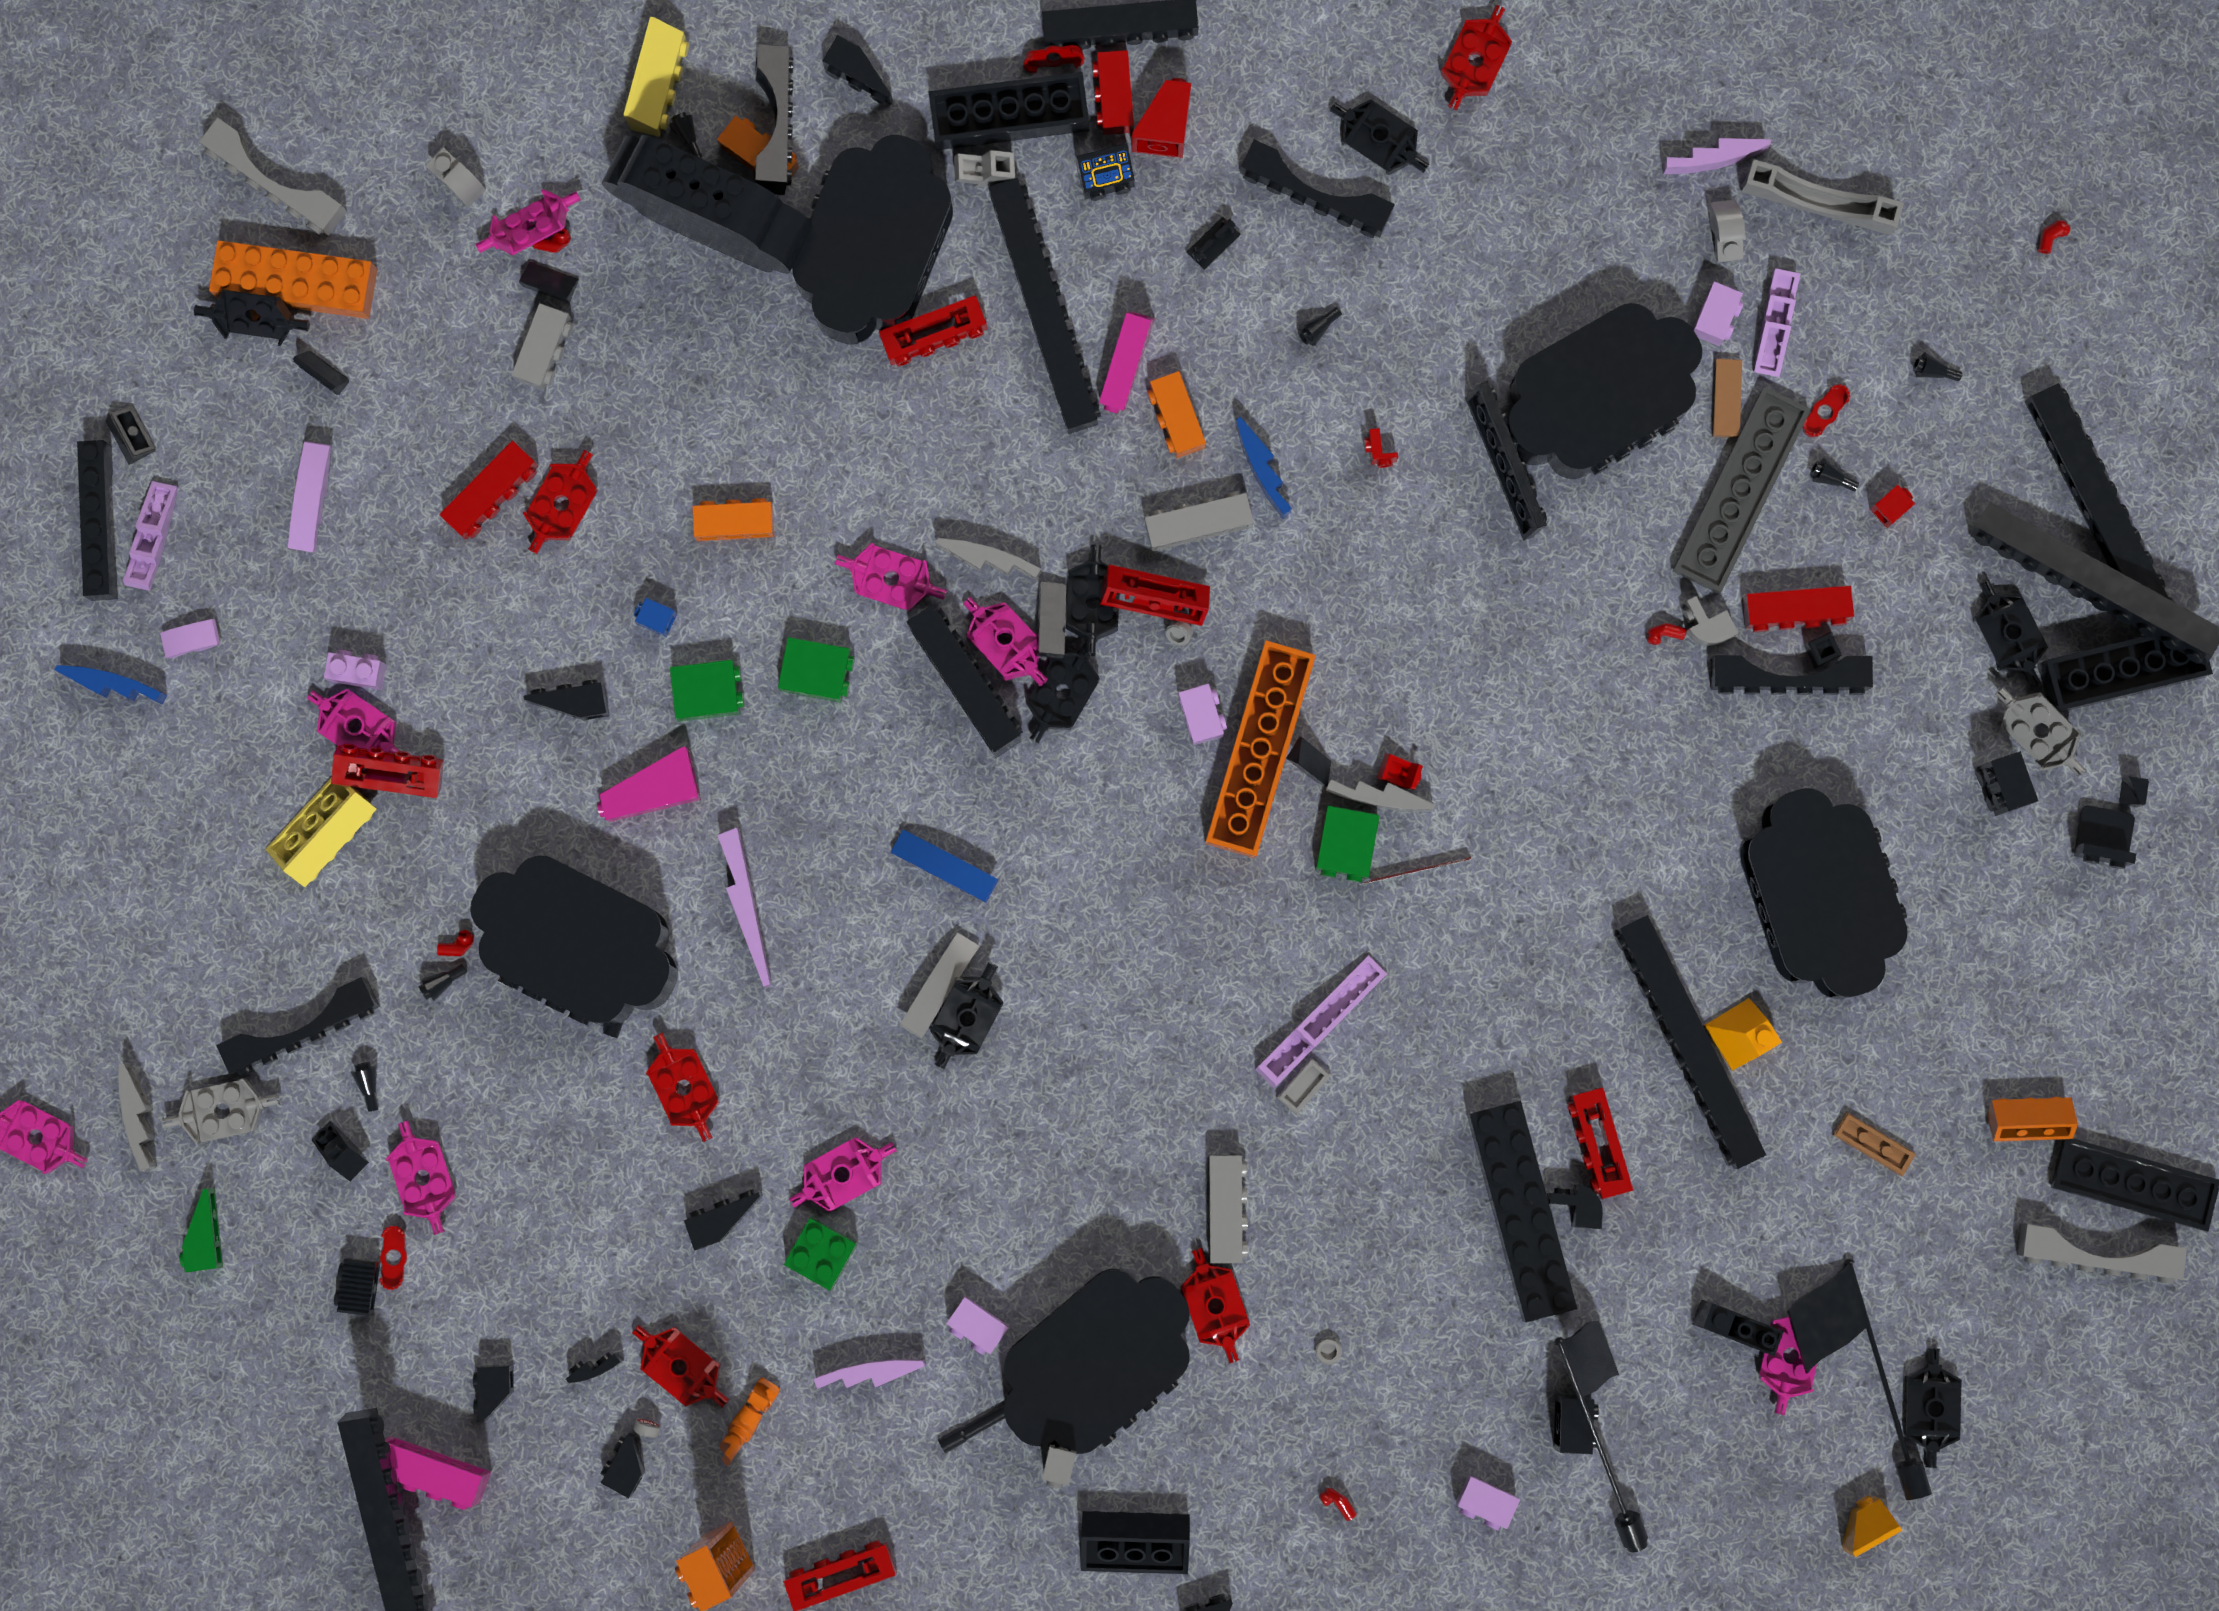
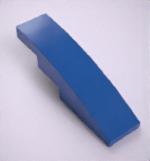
[1235,417,1292,519]
[54,665,167,704]
[890,830,998,903]

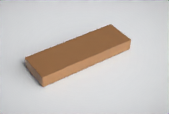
[1712,359,1742,438]
[1833,1112,1916,1177]

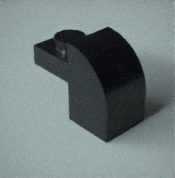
[1547,1184,1603,1229]

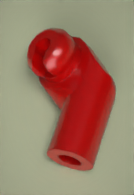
[2038,220,2071,254]
[533,228,571,253]
[1646,623,1687,645]
[437,930,474,956]
[1319,1488,1357,1521]

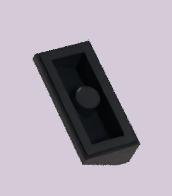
[519,262,579,304]
[293,351,349,395]
[106,405,156,465]
[1286,736,1331,787]

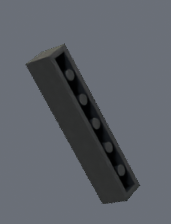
[1042,0,1199,50]

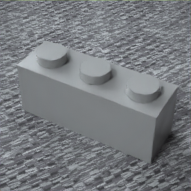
[511,303,574,391]
[1042,1441,1076,1489]

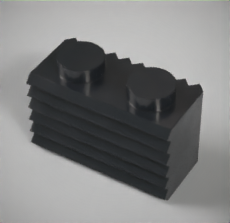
[334,1258,381,1316]

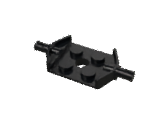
[1330,99,1430,175]
[194,290,310,346]
[1066,544,1120,657]
[1973,580,2048,687]
[1026,642,1100,744]
[929,962,1004,1069]
[1904,1348,1962,1468]

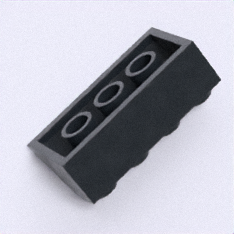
[1081,1511,1190,1574]

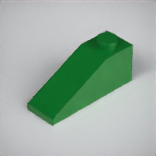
[179,1188,223,1273]

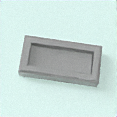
[1277,1058,1331,1115]

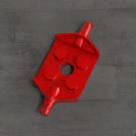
[1441,5,1512,110]
[523,450,598,555]
[646,1033,720,1142]
[1181,1248,1250,1364]
[632,1325,729,1408]

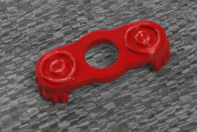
[1023,45,1085,74]
[1802,384,1851,437]
[379,1226,407,1290]

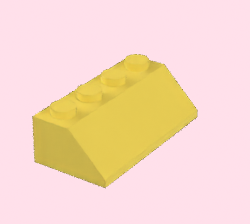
[623,17,689,137]
[265,778,376,887]

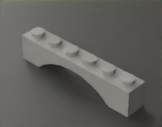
[199,117,347,236]
[1741,159,1904,235]
[2017,1224,2187,1284]

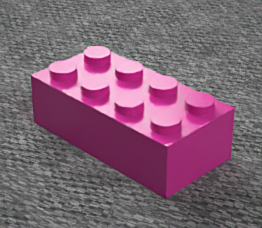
[385,1436,491,1510]

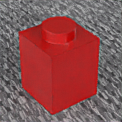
[1869,485,1916,528]

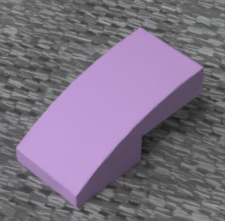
[160,619,221,658]

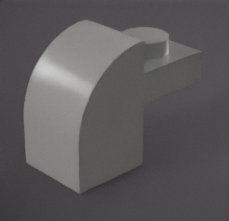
[425,147,486,208]
[954,150,1015,187]
[1709,199,1745,263]
[1682,596,1739,647]

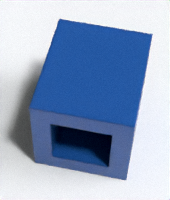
[634,598,677,638]

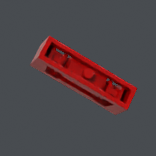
[878,295,988,367]
[1101,564,1210,626]
[331,744,444,798]
[1567,1087,1634,1199]
[783,1540,897,1611]

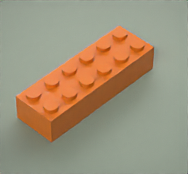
[209,240,378,319]

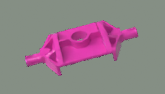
[475,189,581,255]
[835,543,947,612]
[963,597,1048,686]
[307,689,400,753]
[0,1100,88,1174]
[386,1120,457,1235]
[789,1137,897,1212]
[1759,1297,1817,1415]

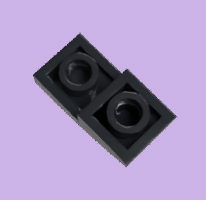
[566,1352,624,1383]

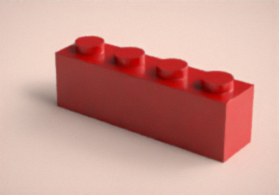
[439,440,539,540]
[1742,586,1854,632]

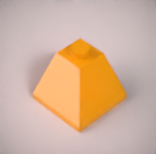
[1704,998,1782,1071]
[1842,1495,1902,1557]

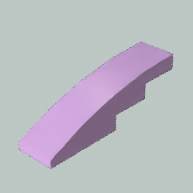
[1663,138,1771,174]
[1753,268,1801,377]
[288,441,331,552]
[123,481,178,591]
[813,1359,926,1389]

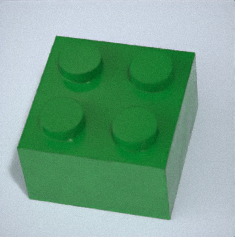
[783,1217,858,1291]

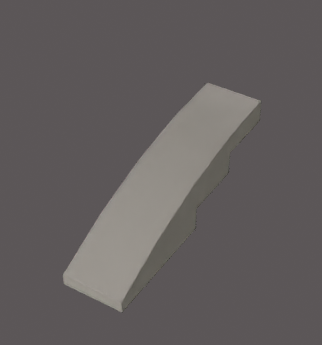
[935,538,1042,582]
[1325,779,1435,812]
[899,932,980,1039]
[118,1062,157,1172]

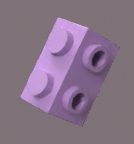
[1693,281,1744,346]
[324,649,386,690]
[1178,684,1227,746]
[946,1296,1009,1355]
[1455,1474,1520,1531]

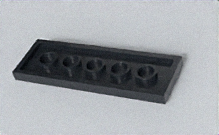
[1465,380,1547,541]
[2050,1138,2219,1232]

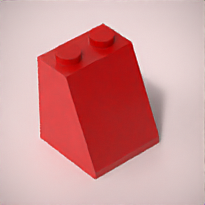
[1132,78,1191,158]

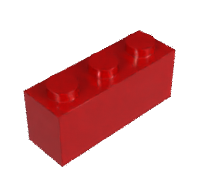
[1093,50,1134,135]

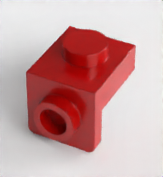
[1364,428,1399,468]
[1376,753,1423,790]

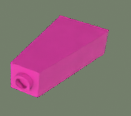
[1099,311,1155,414]
[597,746,701,822]

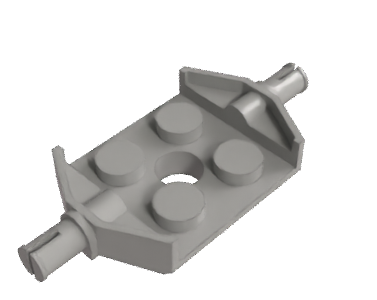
[1995,687,2086,777]
[161,1079,280,1143]

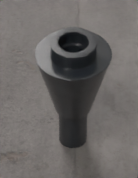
[669,112,703,158]
[1298,307,1342,346]
[1913,352,1962,382]
[1810,458,1859,492]
[418,964,467,1002]
[350,1062,378,1112]

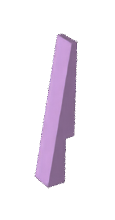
[717,828,772,988]
[1255,955,1387,1088]

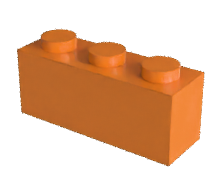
[717,115,799,176]
[1147,371,1206,459]
[693,498,775,541]
[1987,1097,2078,1142]

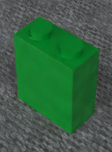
[778,637,855,703]
[670,660,745,722]
[1315,806,1380,883]

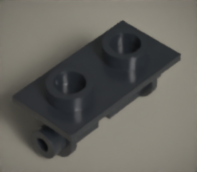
[1186,217,1241,270]

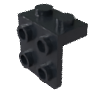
[2074,805,2137,869]

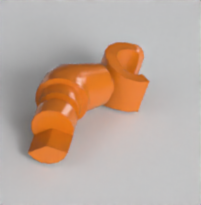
[719,1377,780,1466]

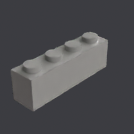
[1145,491,1254,552]
[1209,1156,1248,1263]

